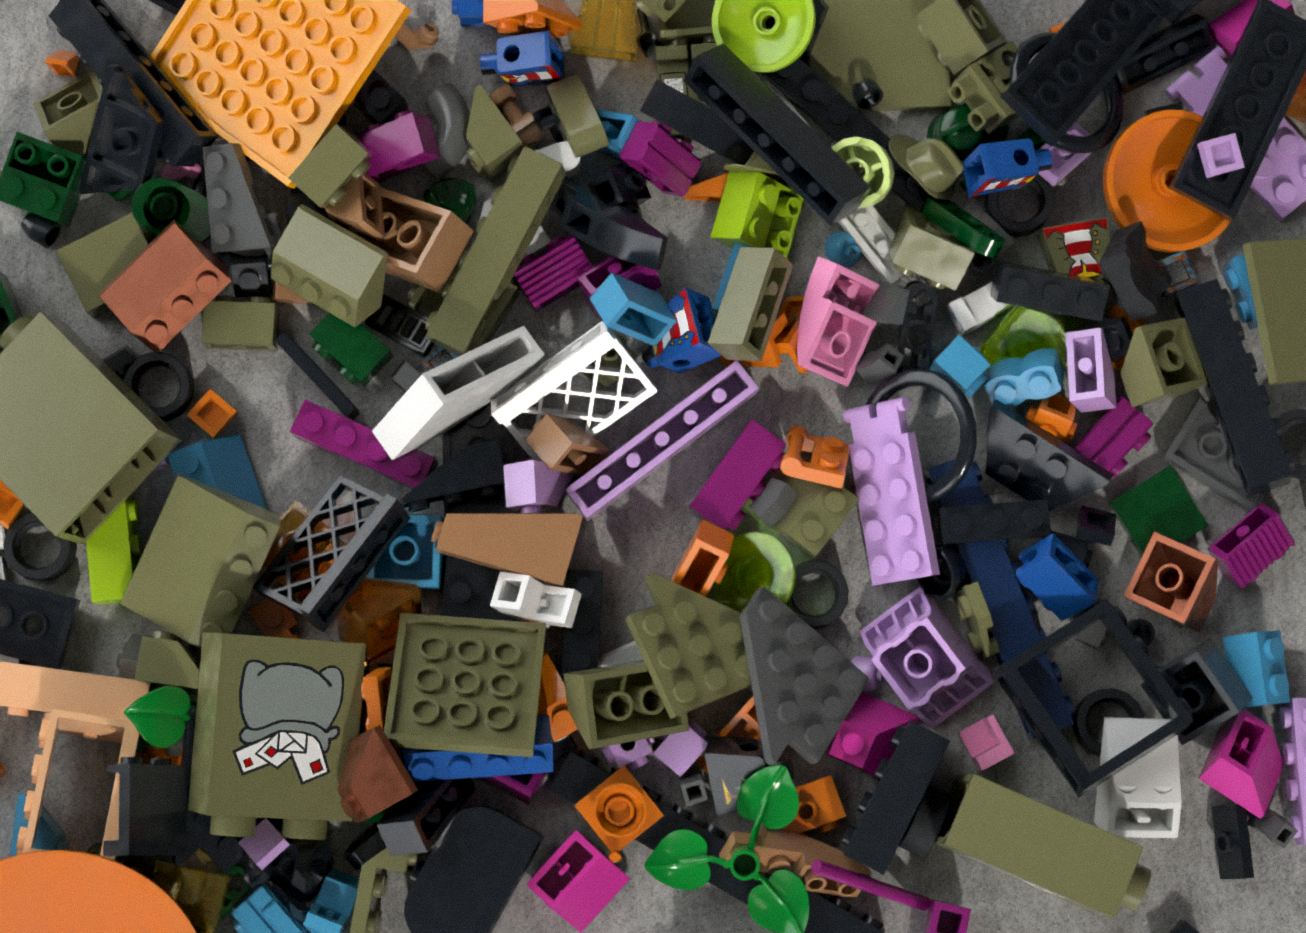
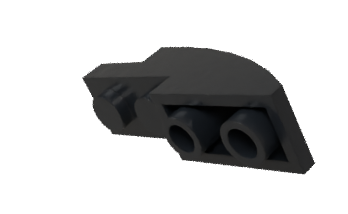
[549,176,668,270]

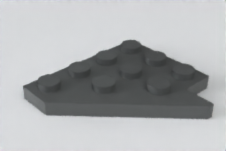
[739,586,870,765]

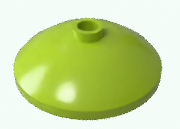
[712,0,816,73]

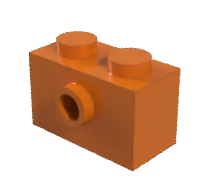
[670,519,734,597]
[782,775,846,836]

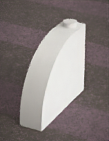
[372,326,545,460]

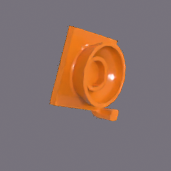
[574,765,664,863]

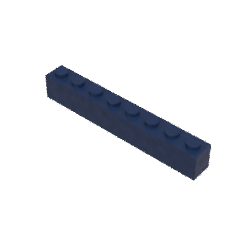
[924,459,1076,740]

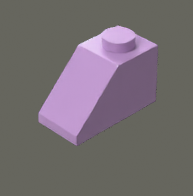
[1066,328,1116,413]
[503,459,574,514]

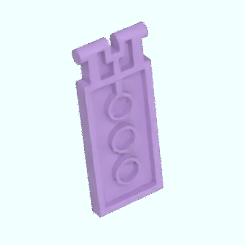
[1165,46,1306,222]
[843,397,940,586]

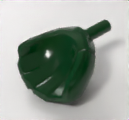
[423,178,476,224]

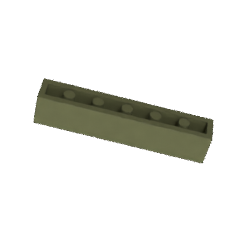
[425,146,566,356]

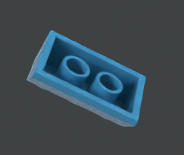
[168,435,267,509]

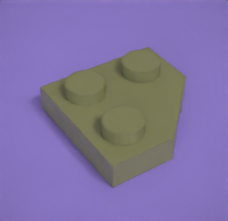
[953,581,1000,659]

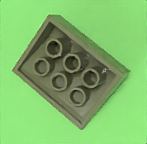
[120,473,280,647]

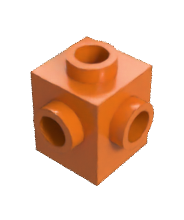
[1025,393,1077,443]

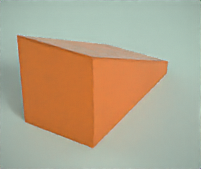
[45,50,80,77]
[682,172,729,203]

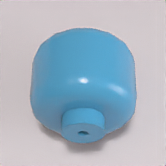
[825,231,863,267]

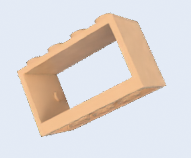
[16,708,139,860]

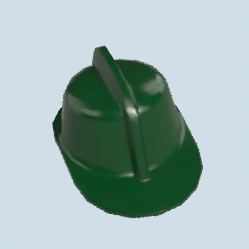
[927,103,1009,162]
[131,177,210,242]

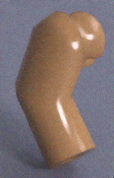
[395,23,439,50]

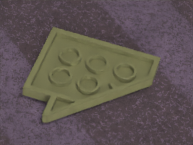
[625,573,752,719]

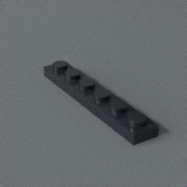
[760,58,929,210]

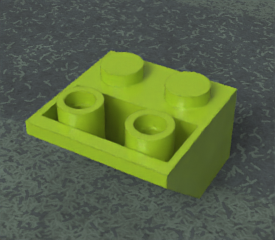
[710,171,804,259]

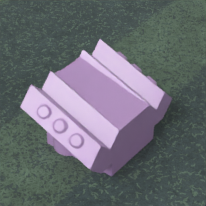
[860,586,994,728]

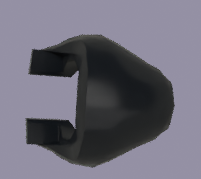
[243,834,334,922]

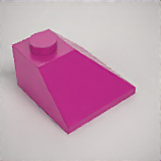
[826,692,920,776]

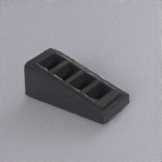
[364,294,434,358]

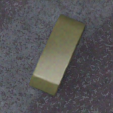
[545,73,609,158]

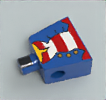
[480,31,565,86]
[962,138,1052,197]
[642,287,721,373]

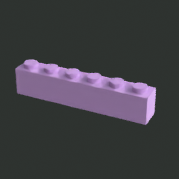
[565,360,759,522]

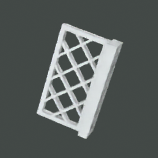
[491,321,657,461]

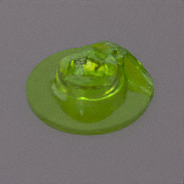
[980,306,1067,372]
[713,532,796,611]

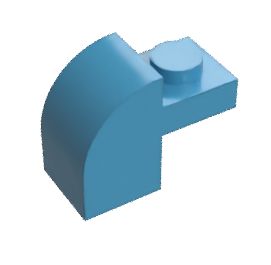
[303,868,359,933]

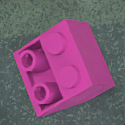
[1199,709,1284,819]
[526,829,630,933]

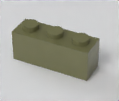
[708,247,793,361]

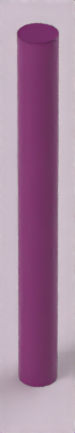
[811,859,930,911]

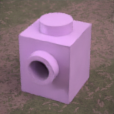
[653,720,708,778]

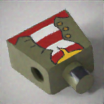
[1037,217,1110,281]

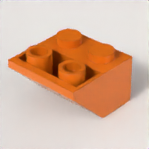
[483,0,582,37]

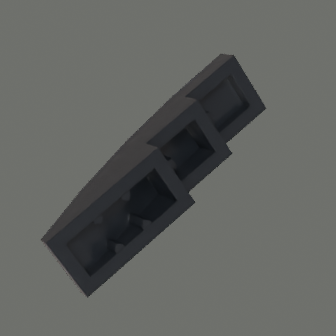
[640,79,754,165]

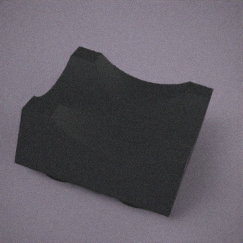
[1099,221,1172,322]

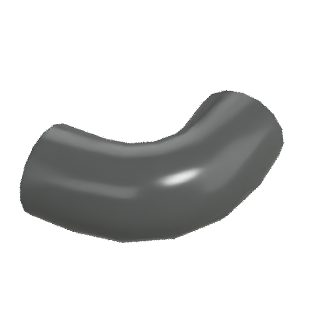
[424,83,470,180]

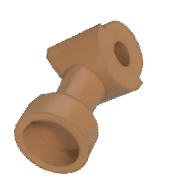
[489,84,546,148]

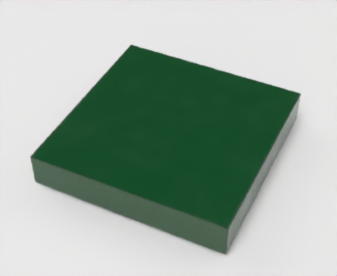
[1108,465,1209,556]

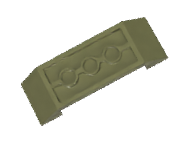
[350,848,423,933]

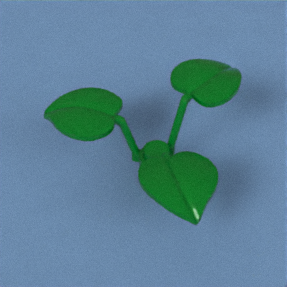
[124,686,197,748]
[644,765,809,933]

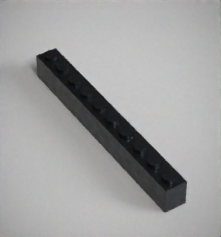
[549,749,884,933]

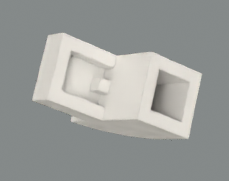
[490,572,582,628]

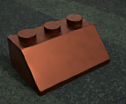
[99,220,232,354]

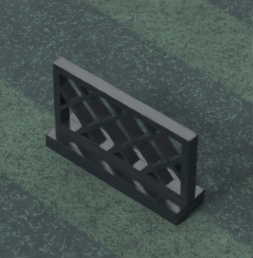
[253,475,411,632]

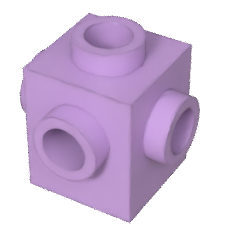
[601,738,655,772]

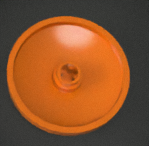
[1103,110,1232,252]

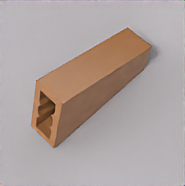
[431,514,583,587]

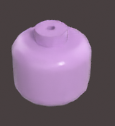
[850,656,884,692]

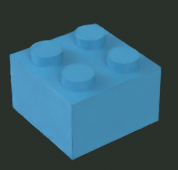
[366,513,444,591]

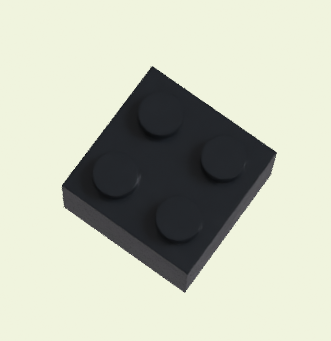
[1140,638,1253,745]

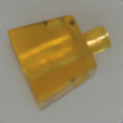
[570,0,637,63]

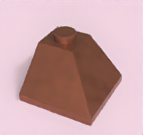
[1123,532,1218,633]
[338,725,418,823]

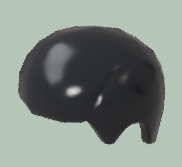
[917,545,967,601]

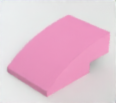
[797,256,881,387]

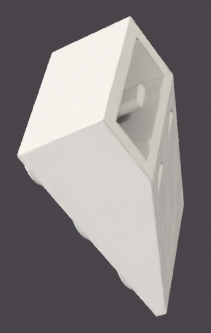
[1094,717,1182,838]

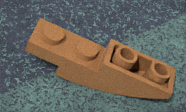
[719,826,871,898]

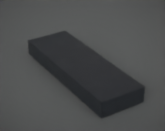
[275,332,360,421]

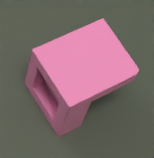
[959,715,1014,771]

